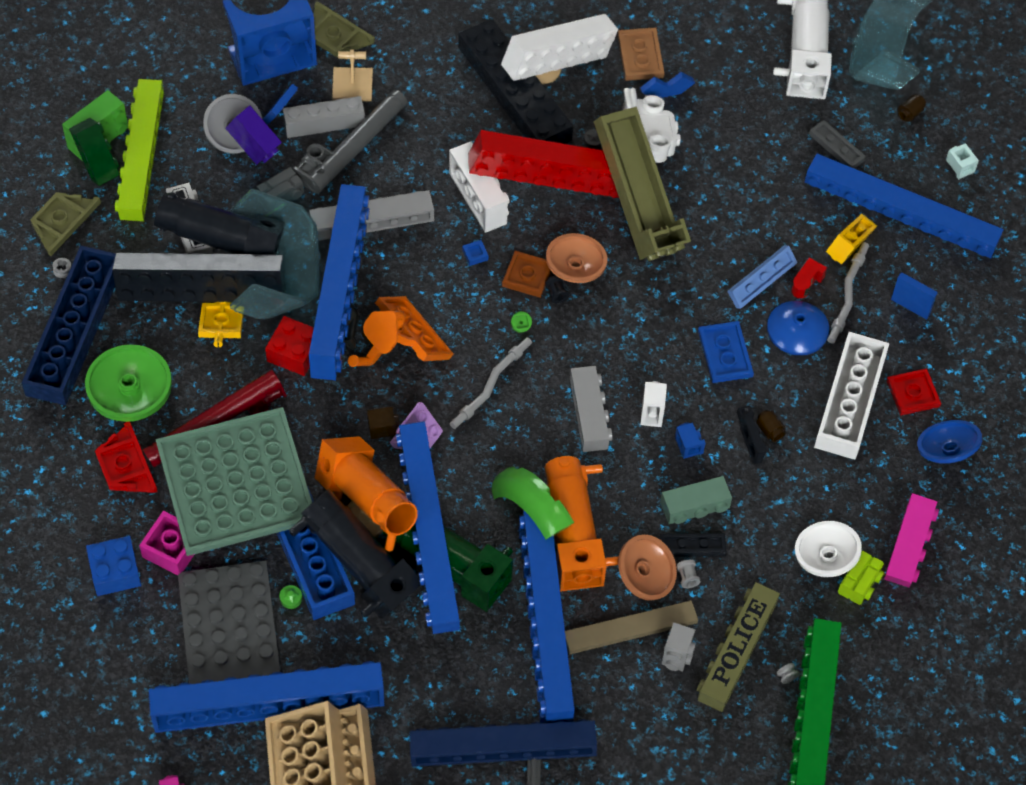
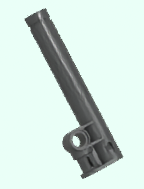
[291,90,407,194]

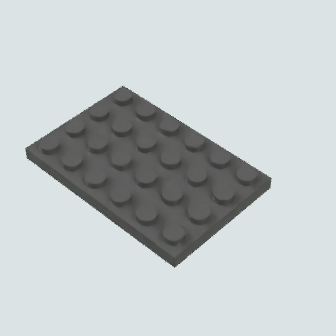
[178,561,280,684]

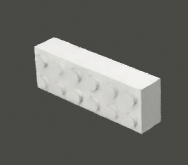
[501,14,618,81]
[814,332,889,460]

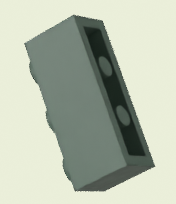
[660,476,732,524]

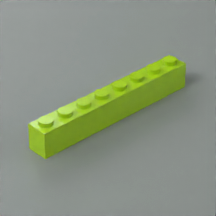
[115,79,164,221]

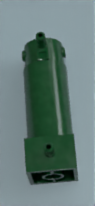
[382,525,513,612]

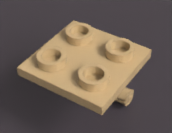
[332,49,373,101]

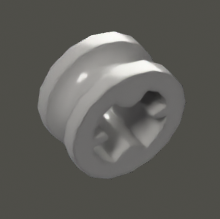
[53,258,71,278]
[776,663,800,684]

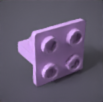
[390,402,443,449]

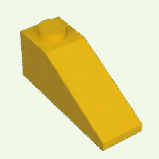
[826,214,877,265]

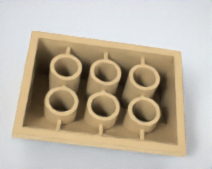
[265,701,376,785]

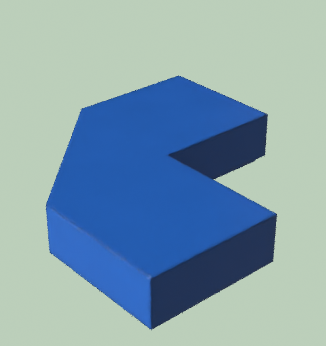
[640,72,695,98]

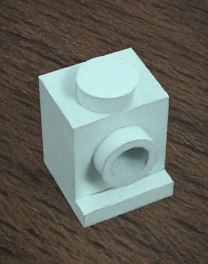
[946,143,979,179]

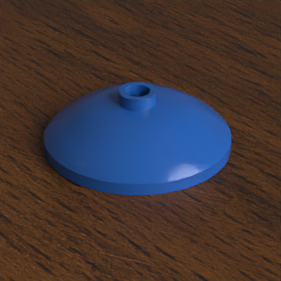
[767,301,829,355]
[917,420,982,464]

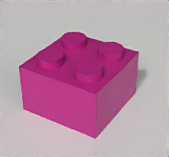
[139,511,195,575]

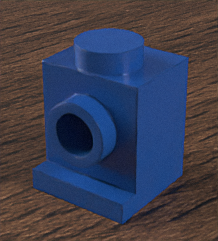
[675,422,705,459]

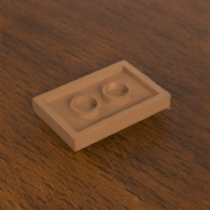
[618,28,664,81]

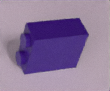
[225,106,282,165]

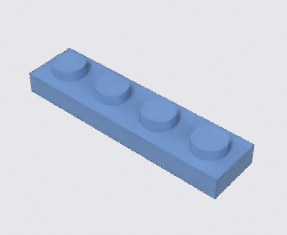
[727,245,798,308]

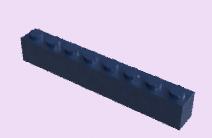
[410,719,597,767]

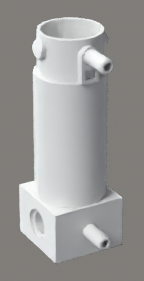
[773,0,831,99]

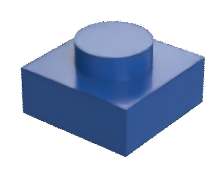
[462,240,489,266]

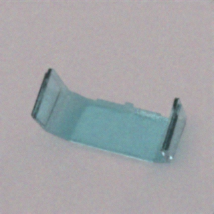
[848,0,933,90]
[229,189,321,319]

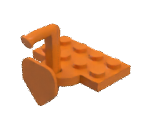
[348,296,454,367]

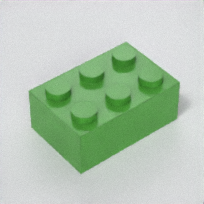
[62,90,128,161]

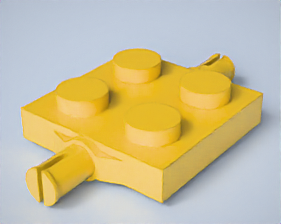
[198,302,244,347]

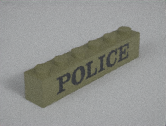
[697,582,780,712]

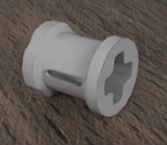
[676,559,701,588]

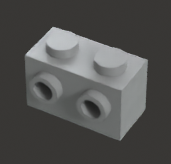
[662,623,696,672]

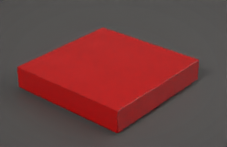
[886,368,941,416]

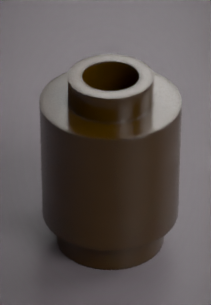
[897,94,926,122]
[756,410,787,442]

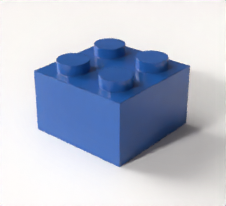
[86,536,141,596]

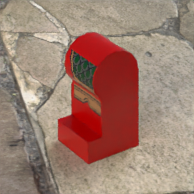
[791,257,827,299]

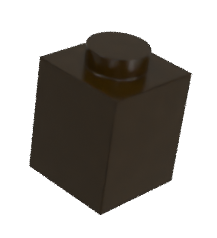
[367,407,399,439]

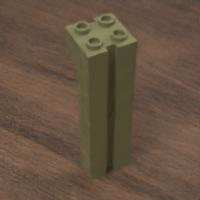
[593,106,691,261]

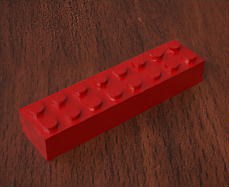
[468,130,619,198]

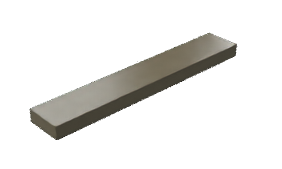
[565,600,698,655]

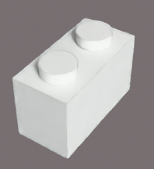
[640,381,667,427]

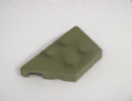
[313,1,375,57]
[30,192,101,256]

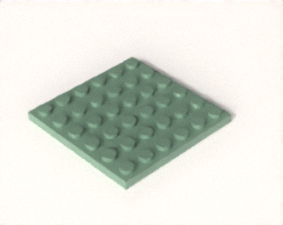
[155,407,312,556]

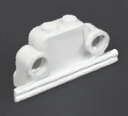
[623,88,680,163]

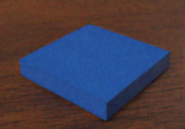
[262,84,298,125]
[891,272,938,320]

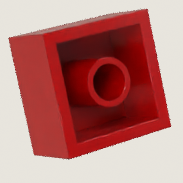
[265,316,314,376]

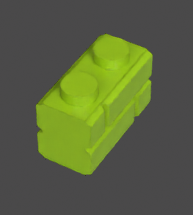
[838,550,885,605]

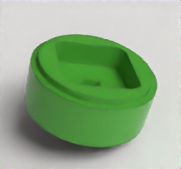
[511,311,532,333]
[280,585,302,609]

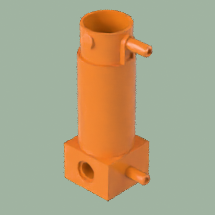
[314,436,418,552]
[544,456,619,592]

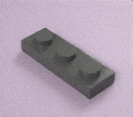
[809,120,866,169]

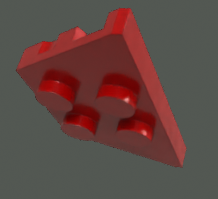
[95,422,158,493]

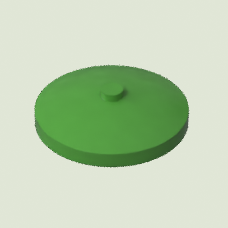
[85,345,172,422]

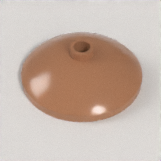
[546,233,607,283]
[618,535,677,601]

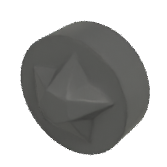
[584,129,601,149]

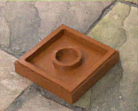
[502,250,551,298]

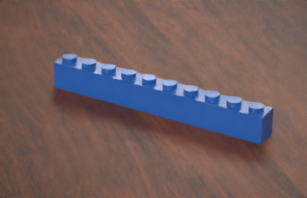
[805,154,1004,258]
[396,421,460,634]

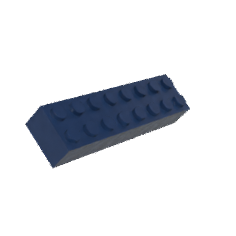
[22,245,116,406]

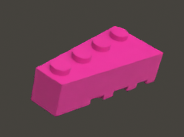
[884,493,939,588]

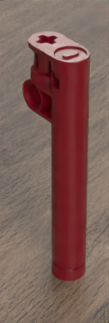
[143,369,287,468]

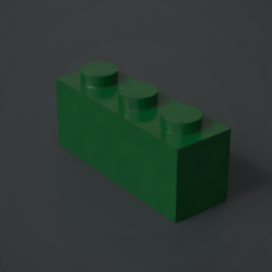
[69,118,120,186]

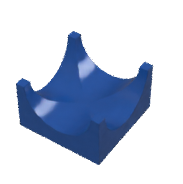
[223,0,317,86]

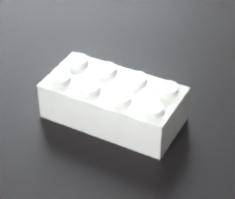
[449,142,509,233]

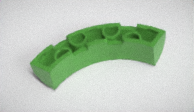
[492,466,574,539]

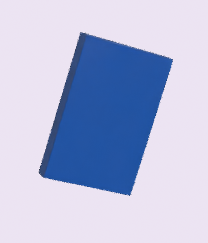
[698,321,754,383]

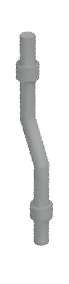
[827,242,869,344]
[450,337,532,429]

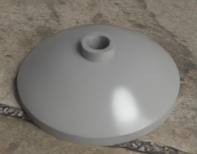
[203,94,263,154]

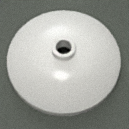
[795,521,862,577]

